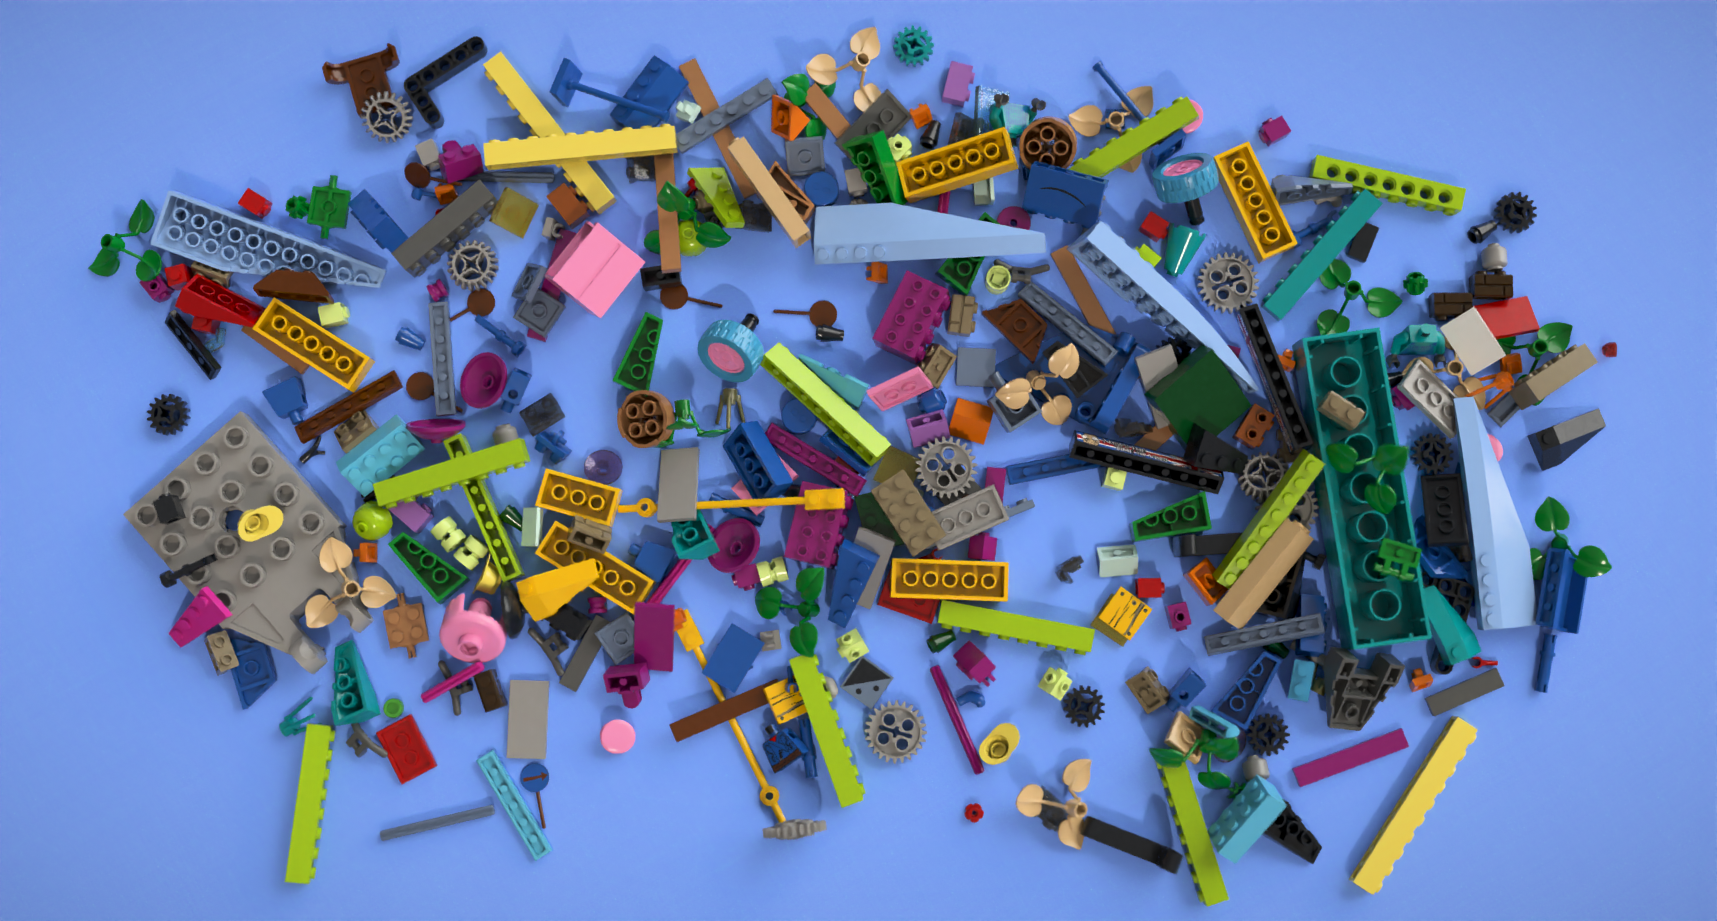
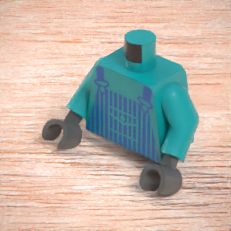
[989,93,1046,148]
[1386,323,1447,368]

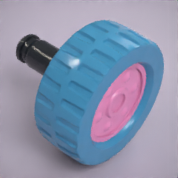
[1152,153,1219,226]
[697,313,764,383]

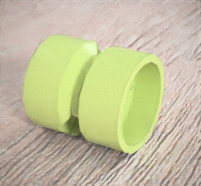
[984,265,1011,295]
[430,516,467,553]
[453,534,490,571]
[756,556,789,587]

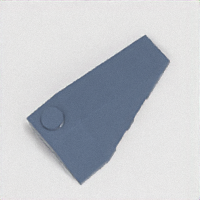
[1271,175,1353,206]

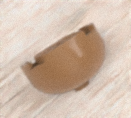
[1019,116,1077,169]
[617,390,675,448]

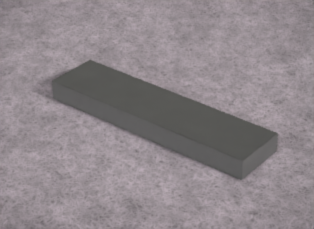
[559,614,610,692]
[1424,668,1505,716]

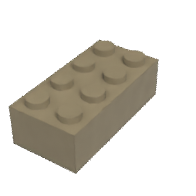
[1509,343,1598,410]
[871,469,946,557]

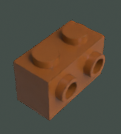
[546,183,590,230]
[1232,403,1275,450]

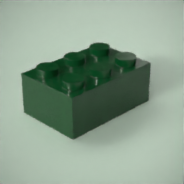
[854,492,904,547]

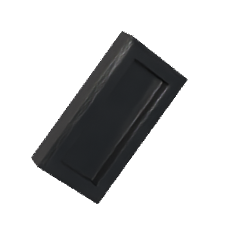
[1347,222,1379,263]

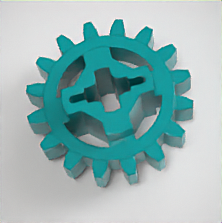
[893,25,934,67]

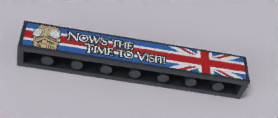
[1235,303,1314,455]
[1069,430,1224,495]

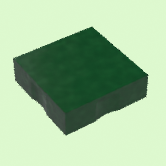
[1144,344,1252,450]

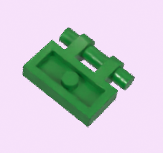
[1373,538,1422,582]

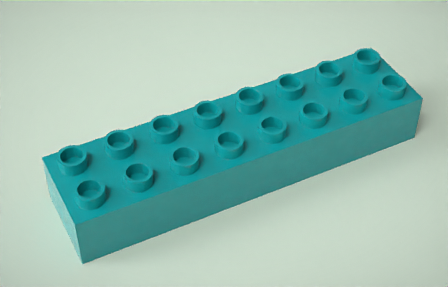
[1292,327,1432,650]

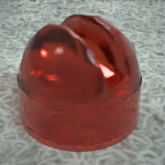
[1602,342,1617,358]

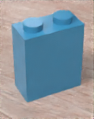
[1287,659,1315,702]

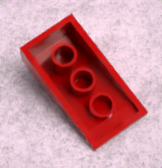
[175,273,266,327]

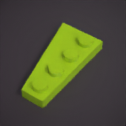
[687,167,745,228]

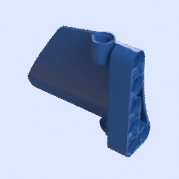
[995,324,1152,435]

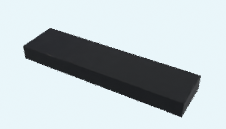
[164,310,222,380]

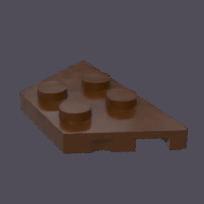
[981,299,1048,364]

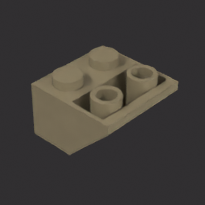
[333,410,379,454]

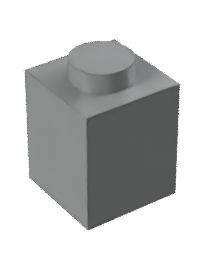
[415,138,441,171]
[844,168,867,198]

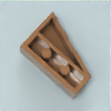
[756,160,815,224]

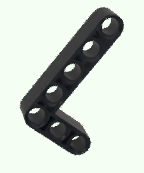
[403,36,488,129]
[1172,532,1243,557]
[1421,571,1475,675]
[1080,815,1184,875]

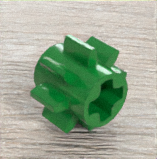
[285,195,310,219]
[1403,272,1428,296]
[1226,782,1246,802]

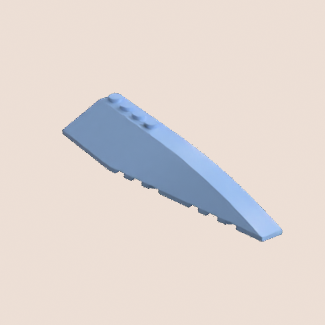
[1453,397,1537,630]

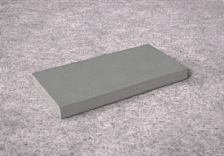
[1134,344,1178,429]
[1397,359,1459,439]
[657,447,700,523]
[932,484,1010,551]
[853,526,896,609]
[507,680,550,759]

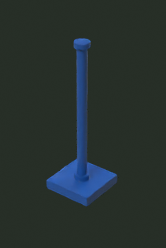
[549,58,670,122]
[1092,61,1186,170]

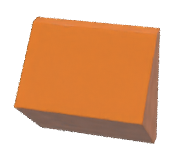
[771,95,810,141]
[949,398,993,445]
[1183,557,1229,606]

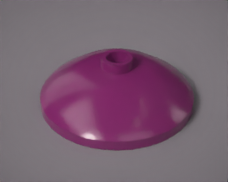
[460,352,507,409]
[406,418,466,443]
[708,518,760,573]

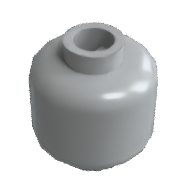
[1481,243,1508,273]
[492,423,519,445]
[1242,755,1270,782]

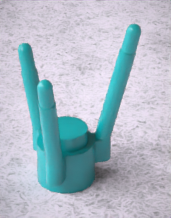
[279,697,322,737]

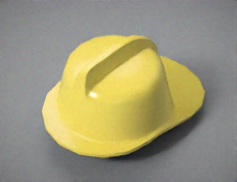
[237,505,284,542]
[472,551,502,595]
[979,723,1020,765]

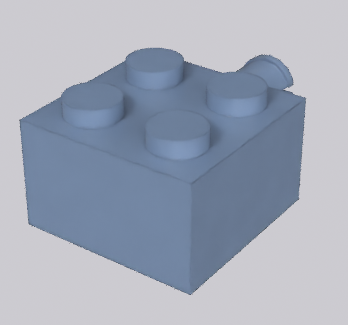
[986,371,1042,433]

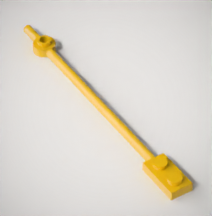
[618,488,845,518]
[674,609,786,823]

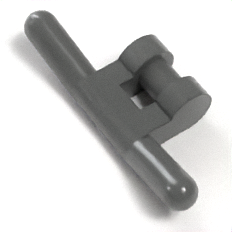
[993,259,1050,284]
[527,628,569,676]
[438,660,473,716]
[346,723,388,758]

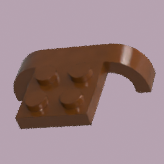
[322,43,400,117]

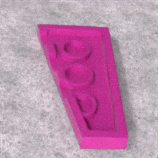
[168,586,233,647]

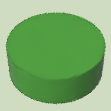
[383,698,404,718]

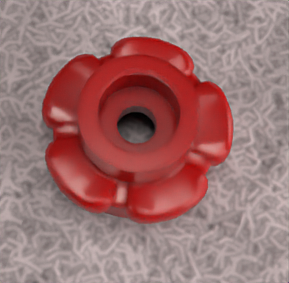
[964,803,984,823]

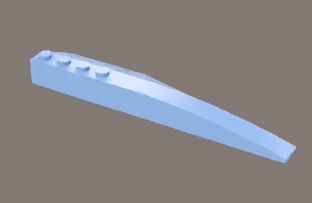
[150,190,387,288]
[814,203,1046,265]
[1067,221,1259,394]

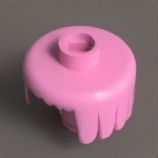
[439,594,508,663]

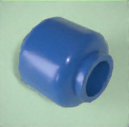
[917,388,947,414]

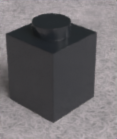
[153,493,186,525]

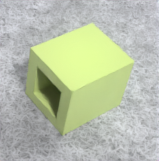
[317,302,350,328]
[1101,467,1127,491]

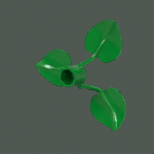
[781,73,836,141]
[644,181,731,255]
[88,199,162,282]
[1317,259,1403,336]
[1496,322,1573,406]
[653,399,731,448]
[1326,443,1409,514]
[1530,496,1612,580]
[755,567,825,657]
[1149,729,1239,790]

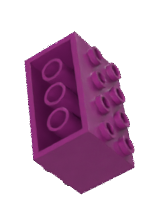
[872,270,951,365]
[784,481,854,570]

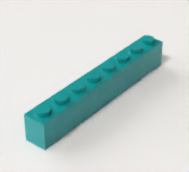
[1261,189,1383,322]

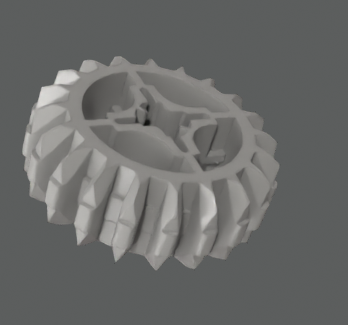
[360,91,413,143]
[447,240,499,291]
[1238,451,1289,502]

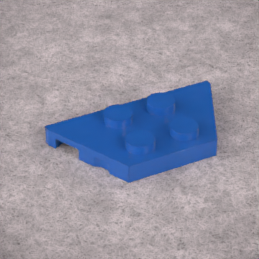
[1413,514,1469,579]
[229,638,277,710]

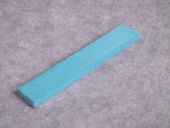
[476,750,553,861]

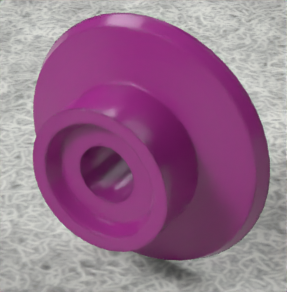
[997,206,1031,230]

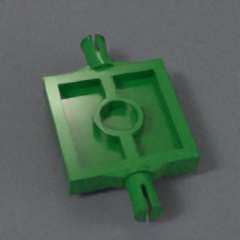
[307,175,352,240]

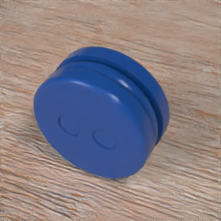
[804,172,839,208]
[781,398,817,435]

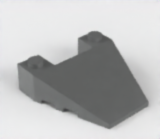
[1323,646,1405,731]

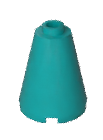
[1164,222,1207,277]

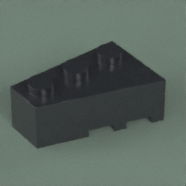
[1042,341,1108,398]
[1183,423,1248,474]

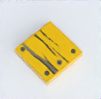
[1098,586,1152,641]
[763,675,807,725]

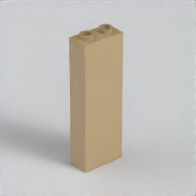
[728,136,811,249]
[1213,518,1314,629]

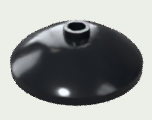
[500,581,528,640]

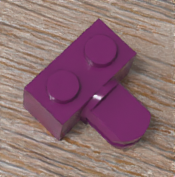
[438,140,484,184]
[953,640,996,687]
[603,662,650,709]

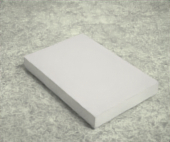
[1440,307,1506,376]

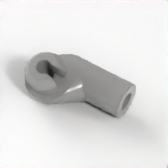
[1313,196,1342,207]
[823,675,838,699]

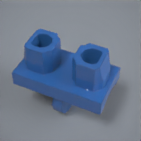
[534,430,572,464]

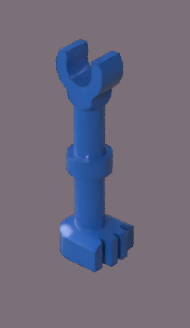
[1292,210,1337,249]
[474,314,527,358]

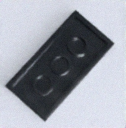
[1420,473,1469,547]

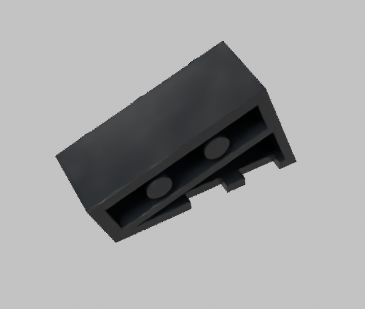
[541,604,593,641]

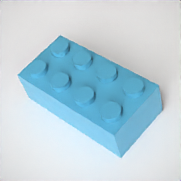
[336,414,425,497]
[1208,774,1287,864]

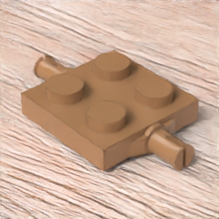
[383,593,430,659]

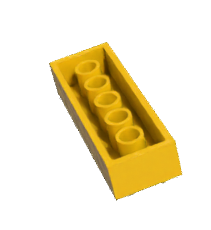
[896,127,1019,204]
[1213,141,1298,264]
[252,297,375,393]
[535,520,656,615]
[889,558,1009,602]

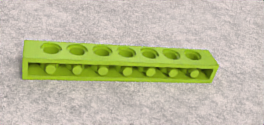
[1309,155,1466,216]

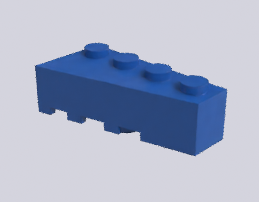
[348,189,409,253]
[828,539,880,628]
[1211,651,1282,730]

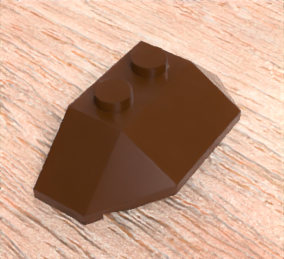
[253,269,334,304]

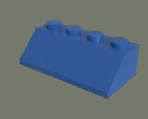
[609,55,689,129]
[722,421,793,508]

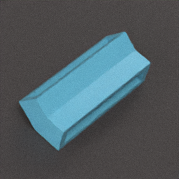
[1188,705,1241,738]

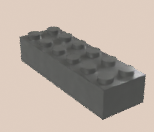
[391,179,501,278]

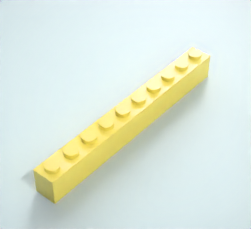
[483,51,617,215]
[483,124,678,170]
[1348,716,1478,895]

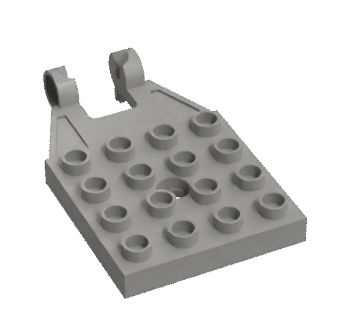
[123,411,374,674]

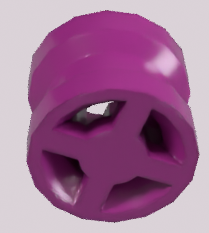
[426,278,449,302]
[587,597,608,614]

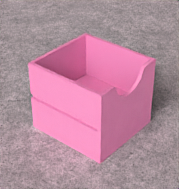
[544,221,645,318]

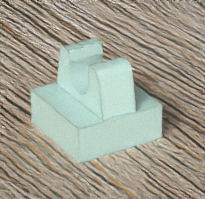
[675,100,701,124]

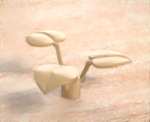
[806,27,881,112]
[1069,86,1153,173]
[1402,337,1486,410]
[995,343,1079,425]
[305,537,396,628]
[1015,759,1092,850]

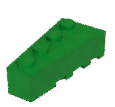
[842,130,909,205]
[935,212,1000,296]
[612,312,663,397]
[1129,491,1212,543]
[388,532,470,605]

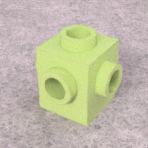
[887,134,912,166]
[836,628,870,663]
[1038,666,1073,701]

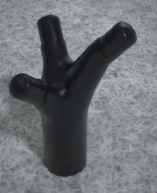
[299,436,325,464]

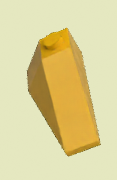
[516,558,599,622]

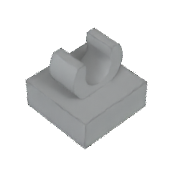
[541,217,566,241]
[760,629,782,652]

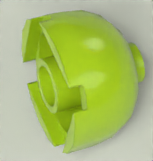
[678,218,707,257]
[352,501,393,541]

